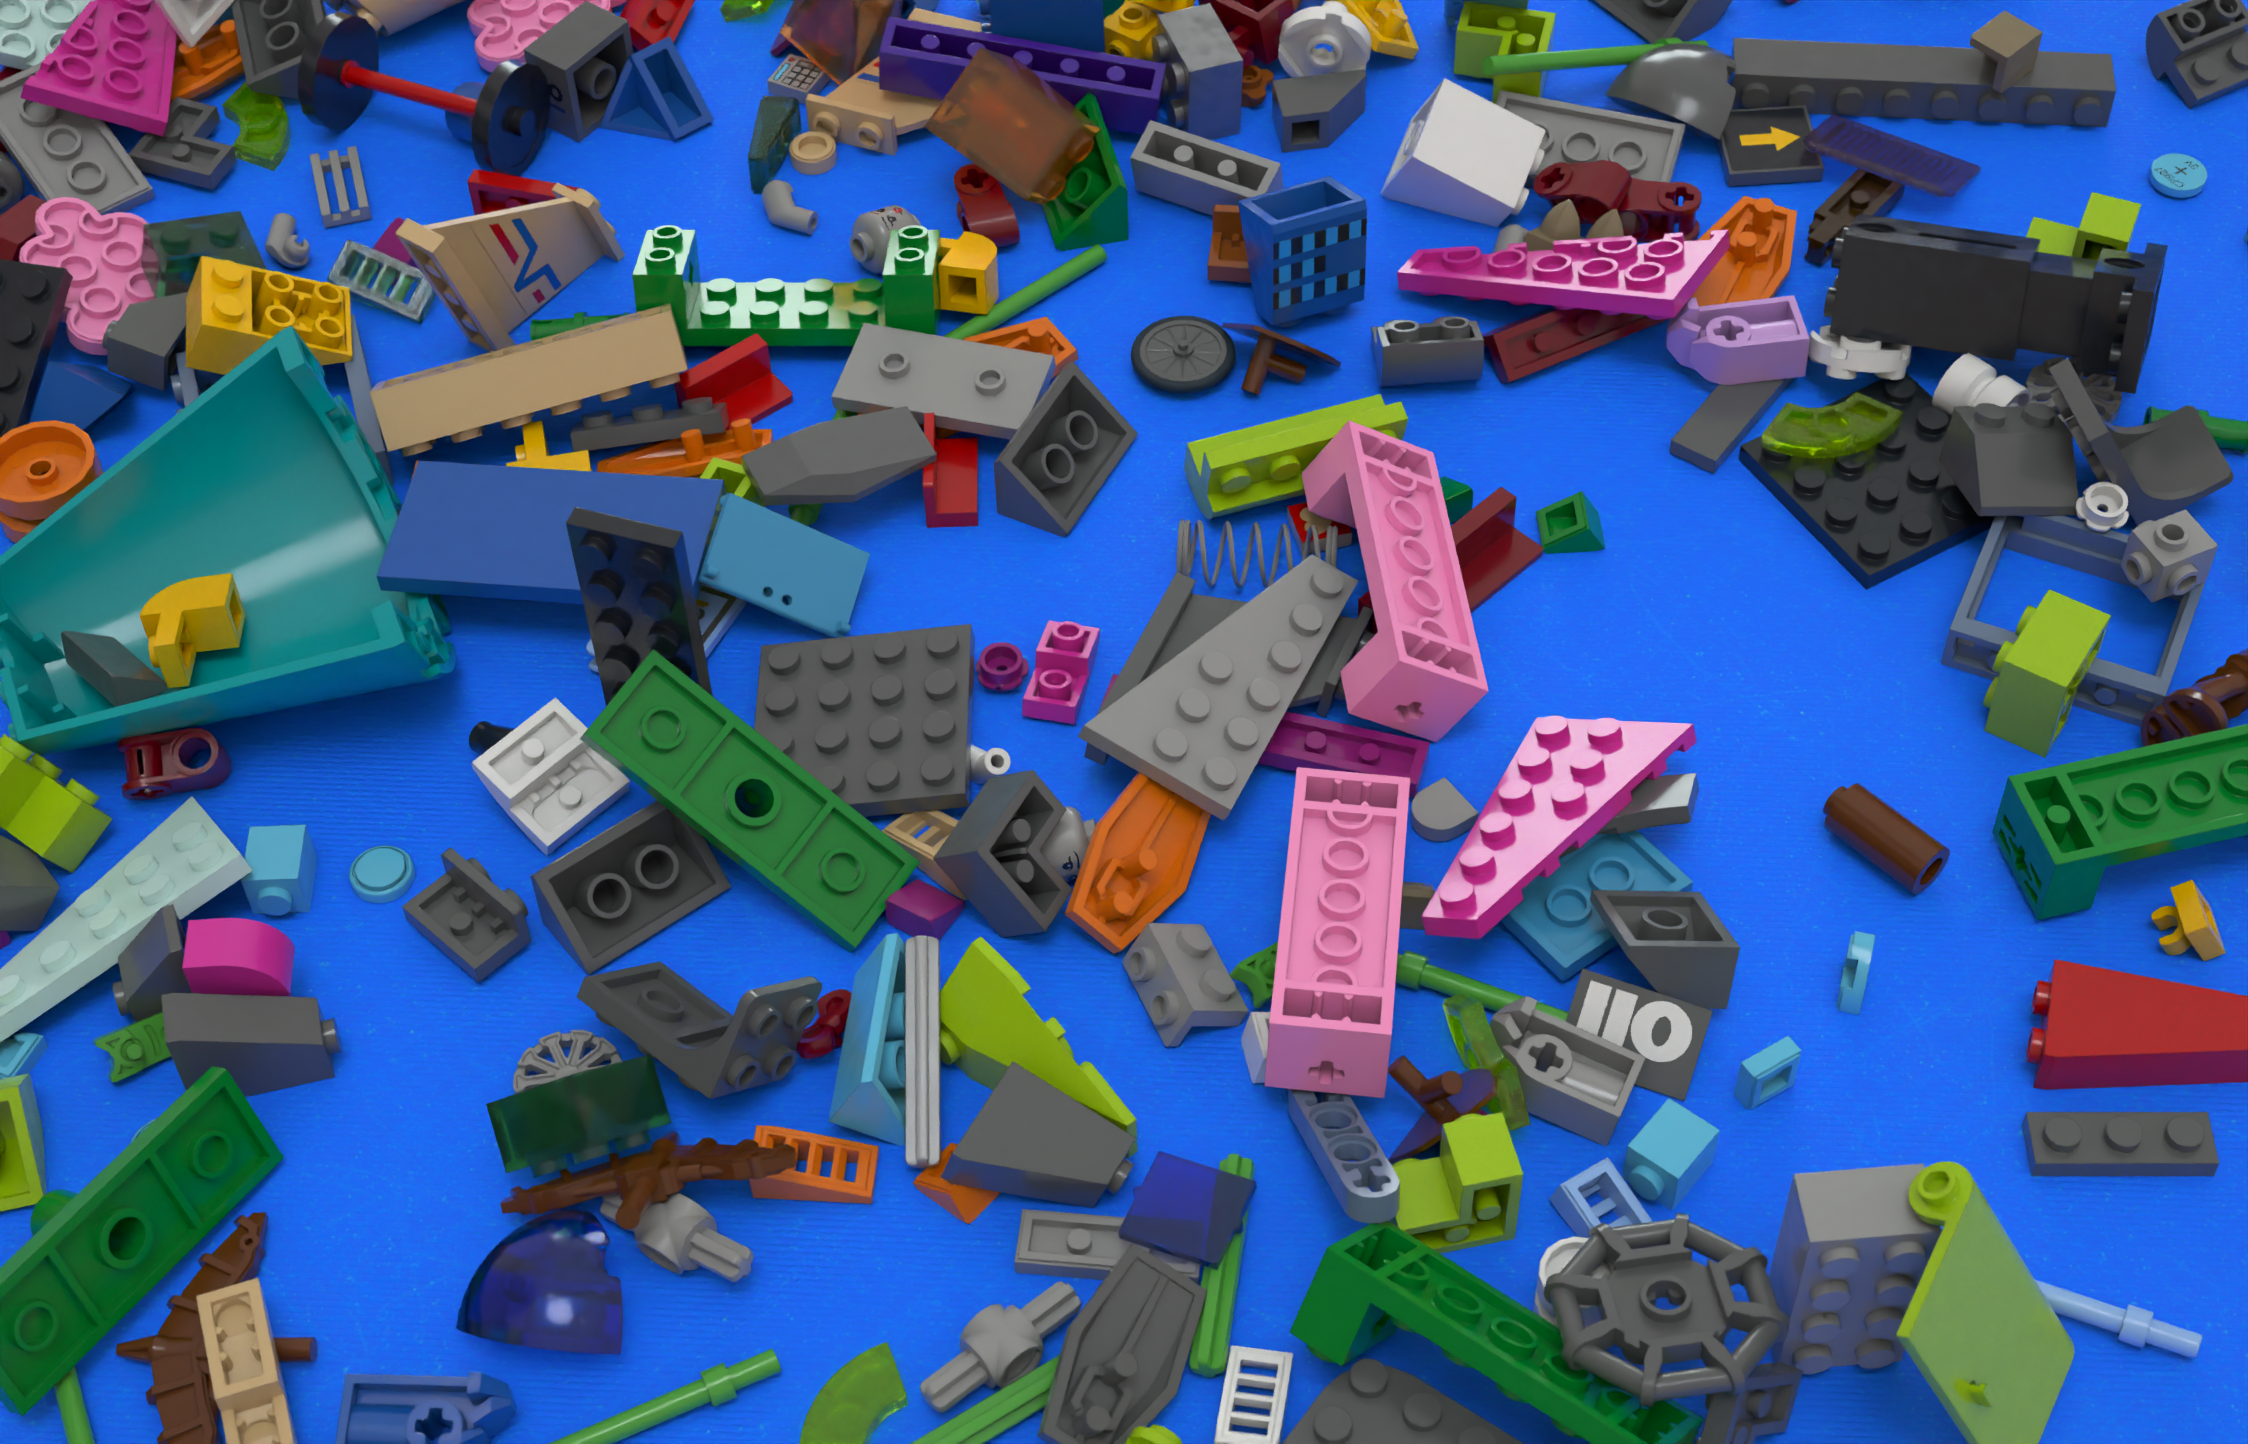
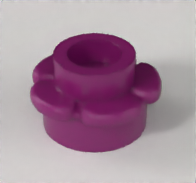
[976,642,1029,692]

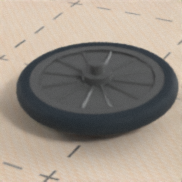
[1131,316,1236,394]

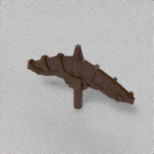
[500,1131,796,1229]
[116,1212,317,1444]

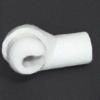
[970,744,1011,785]

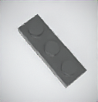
[570,397,729,452]
[2022,1112,2219,1176]

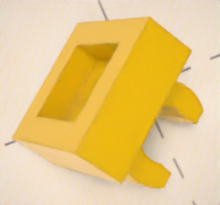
[2151,880,2226,961]

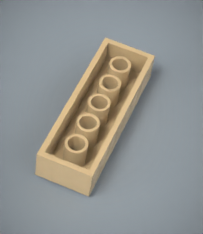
[369,303,688,456]

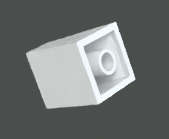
[1380,78,1546,227]

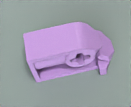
[1666,295,1810,385]

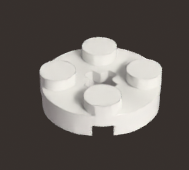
[1278,1,1372,78]
[1808,325,1912,380]

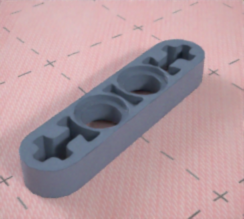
[1288,1089,1400,1224]

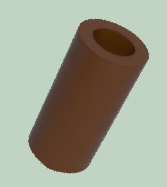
[1823,783,1950,895]

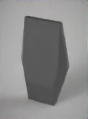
[742,406,937,506]
[1037,1243,1207,1444]

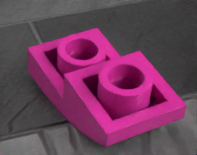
[1022,620,1100,724]

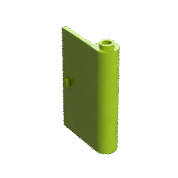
[1896,1161,2074,1444]

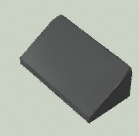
[61,631,167,707]

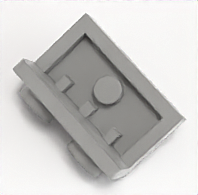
[1123,923,1249,1047]

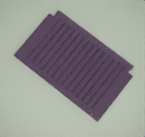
[1803,114,1981,199]

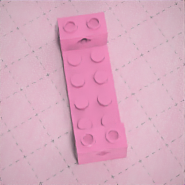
[1301,421,1489,742]
[1265,767,1410,1098]

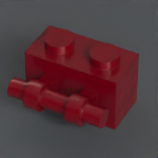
[1198,0,1295,68]

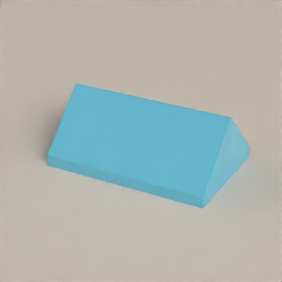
[829,933,905,1146]

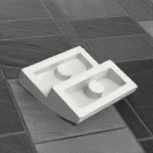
[472,697,630,856]

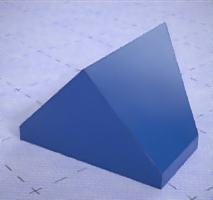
[598,36,714,141]
[29,361,134,434]

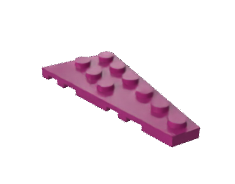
[20,0,177,136]

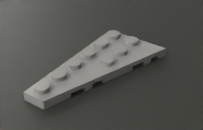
[1078,554,1358,821]

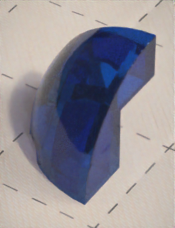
[455,1208,623,1354]

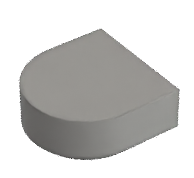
[1411,777,1479,842]

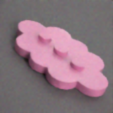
[467,0,627,73]
[19,197,192,355]

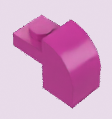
[182,918,295,997]

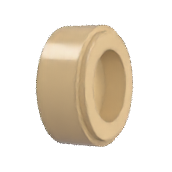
[789,131,837,175]

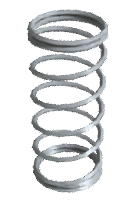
[1176,519,1338,589]

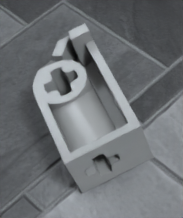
[1487,996,1646,1147]

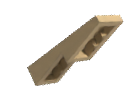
[196,1278,298,1444]

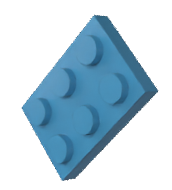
[1500,830,1693,982]

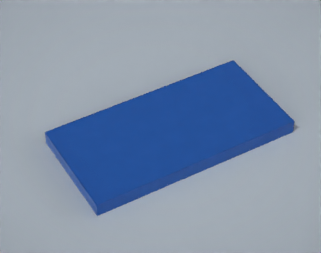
[376,461,726,604]

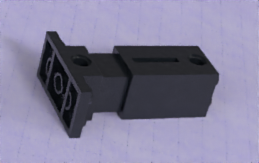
[1824,213,2168,394]

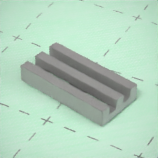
[310,146,372,228]

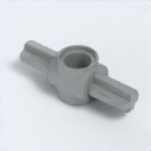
[600,1192,754,1282]
[920,1281,1082,1413]

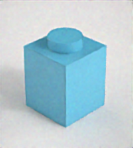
[241,824,317,916]
[1622,1098,1720,1211]

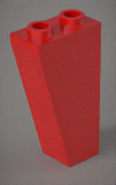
[2026,959,2248,1090]

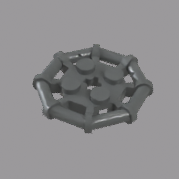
[1544,1213,1789,1408]

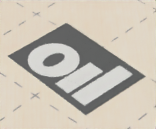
[1566,968,1713,1101]

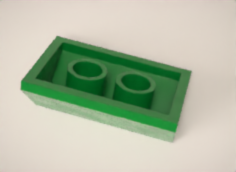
[1026,92,1129,251]

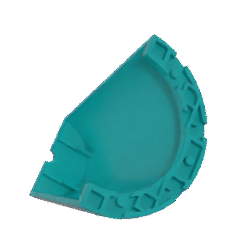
[0,325,456,756]

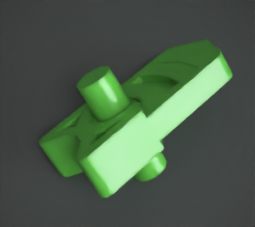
[1230,942,1278,1008]
[93,1011,171,1082]

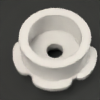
[2075,482,2129,532]

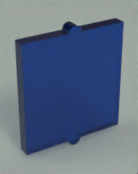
[1118,1151,1257,1270]

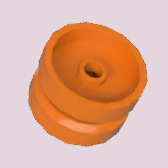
[0,420,103,544]

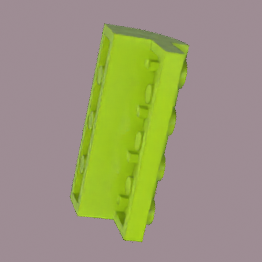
[1183,394,1408,519]

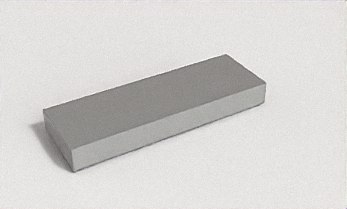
[1015,1209,1204,1285]

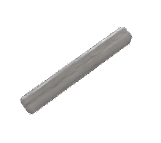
[905,935,941,1169]

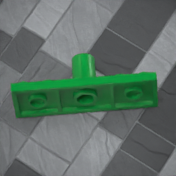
[580,649,920,952]
[0,1066,284,1416]

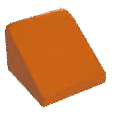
[913,1143,1001,1224]

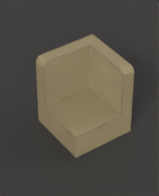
[1970,10,2043,94]

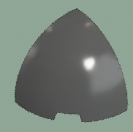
[1605,43,1736,139]

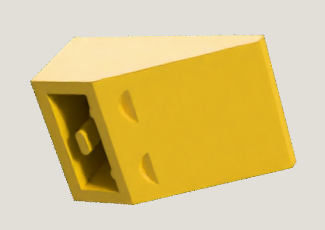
[186,255,352,375]

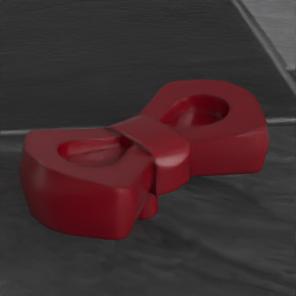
[796,989,852,1059]

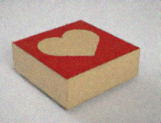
[1287,502,1352,555]

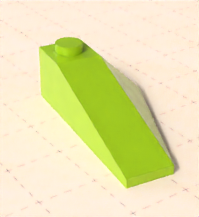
[940,936,1138,1158]

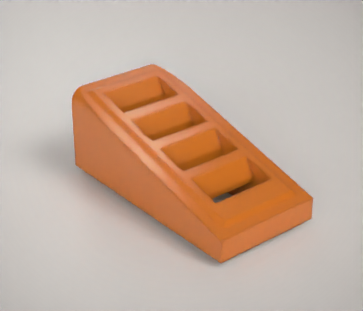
[749,1125,880,1204]

